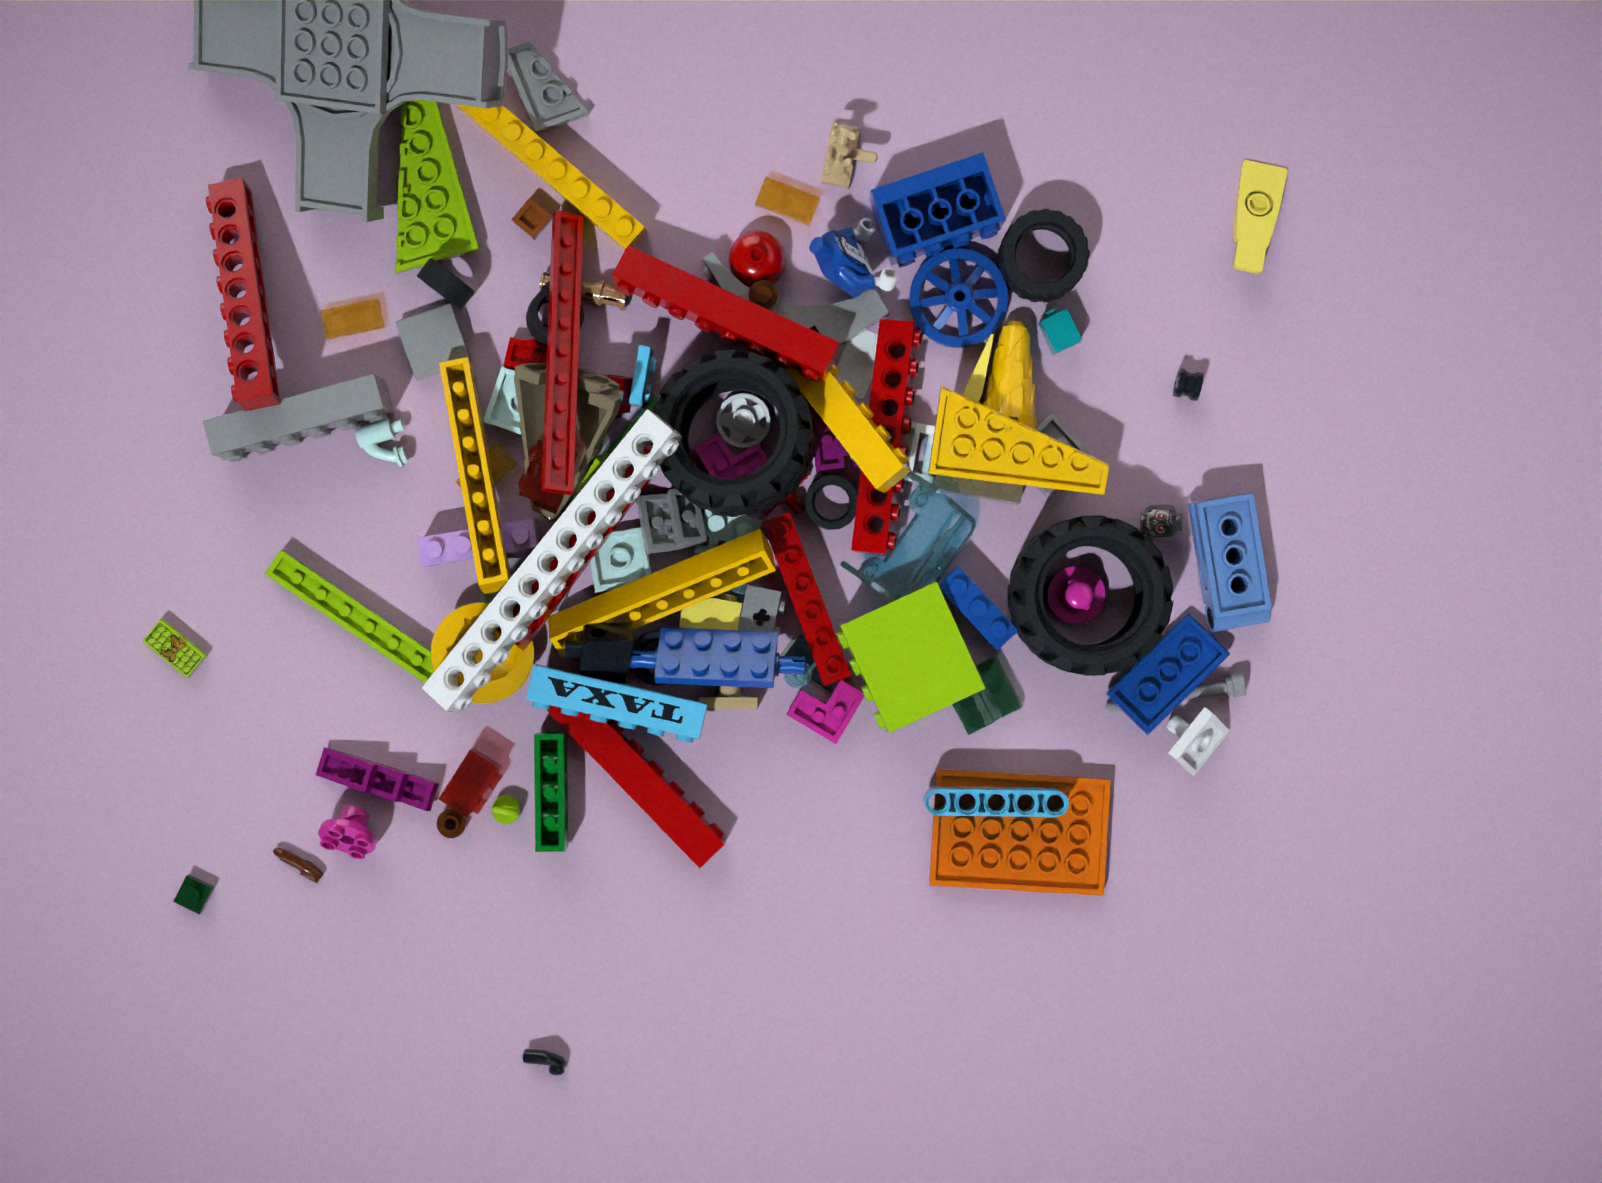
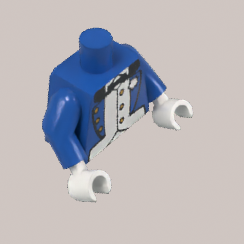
[809,218,897,298]

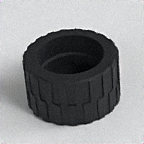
[997,209,1090,303]

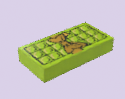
[142,619,208,678]

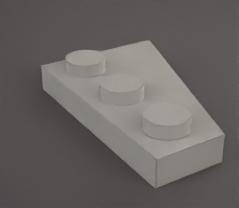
[508,41,590,134]

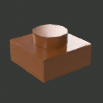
[511,198,552,240]

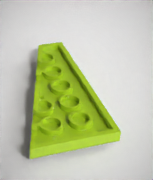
[395,100,480,274]

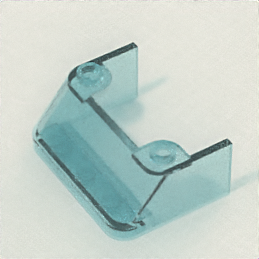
[840,471,976,602]

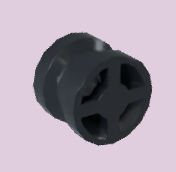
[1173,368,1204,401]

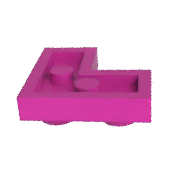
[694,433,768,479]
[786,680,865,744]

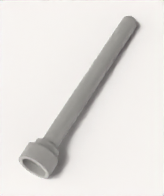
[1106,672,1246,712]

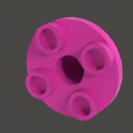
[1047,566,1105,624]
[318,805,377,860]

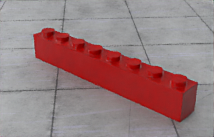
[612,245,840,382]
[547,705,726,868]

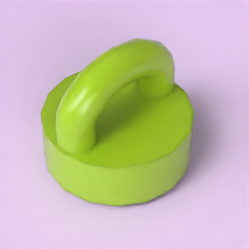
[492,795,522,824]

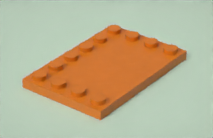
[929,768,1111,896]

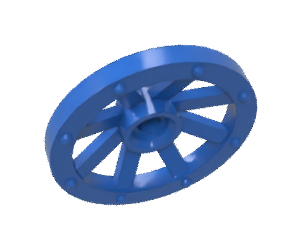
[909,248,1008,348]

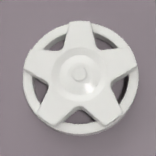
[716,393,771,448]

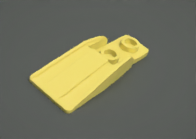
[1232,160,1288,274]
[962,333,994,402]

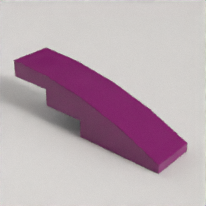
[315,747,439,811]

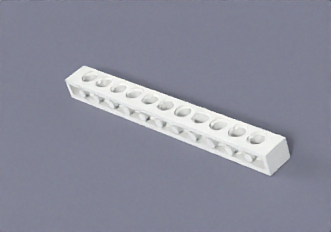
[422,409,683,713]

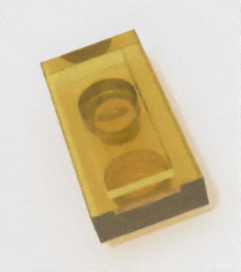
[755,177,820,226]

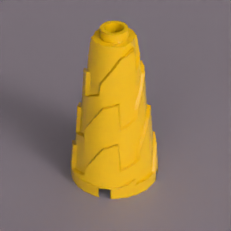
[982,321,1037,430]

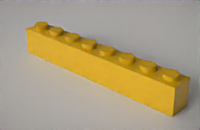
[453,104,647,251]
[439,357,511,594]
[548,529,776,658]

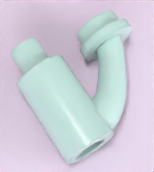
[355,419,409,467]

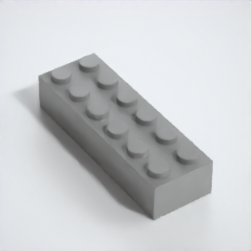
[203,374,394,462]

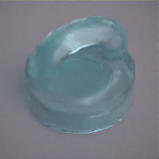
[783,661,812,688]

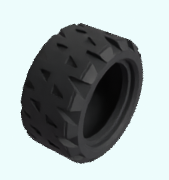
[651,349,816,517]
[1007,515,1173,676]

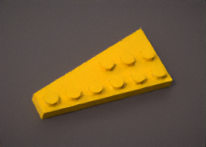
[928,385,1109,495]

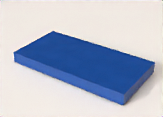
[1106,613,1230,736]

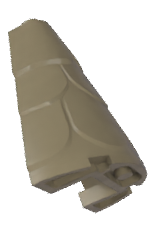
[514,363,624,521]

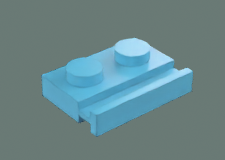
[629,345,657,408]

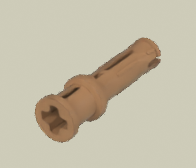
[539,272,629,311]

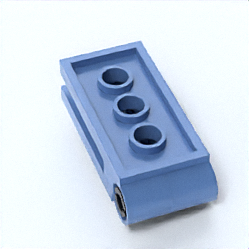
[1187,493,1272,633]

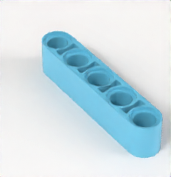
[923,787,1069,817]

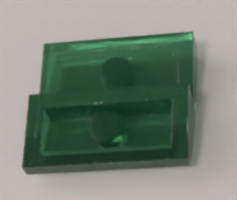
[952,655,1023,735]

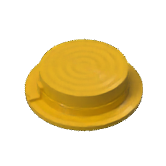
[431,602,534,704]

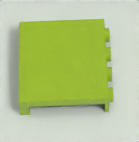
[836,582,986,733]

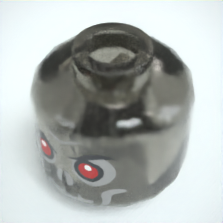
[1140,504,1183,542]

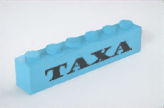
[526,664,708,743]

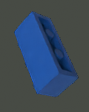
[938,566,1018,651]

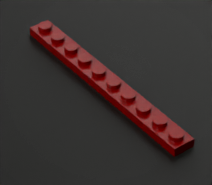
[541,210,584,495]

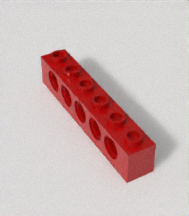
[762,512,851,686]

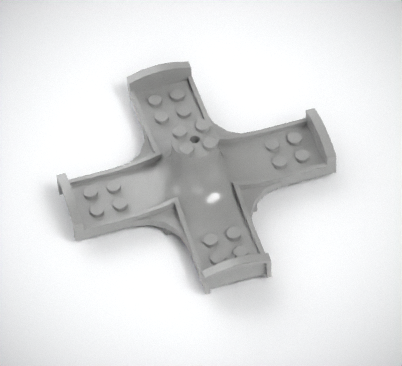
[189,0,508,222]

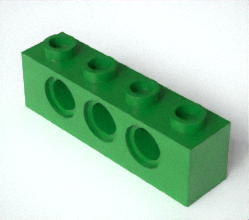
[534,732,568,852]

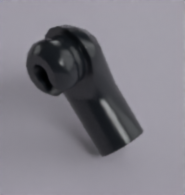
[523,1049,566,1075]

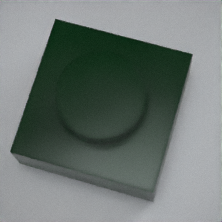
[173,874,215,914]

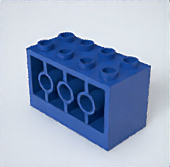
[869,152,1006,268]

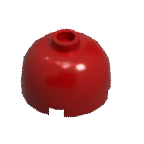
[728,230,786,288]

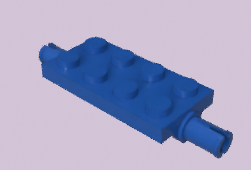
[629,627,806,688]

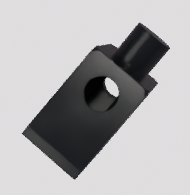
[563,622,634,684]

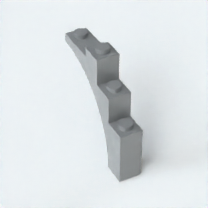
[702,252,890,347]

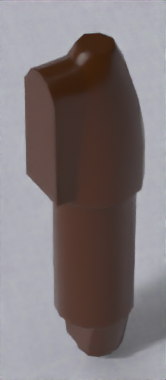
[273,847,323,883]

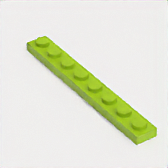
[265,550,434,683]

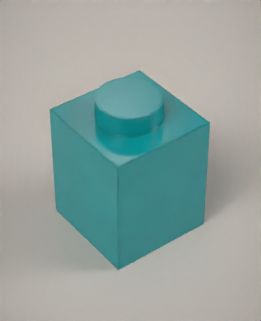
[1038,307,1082,355]

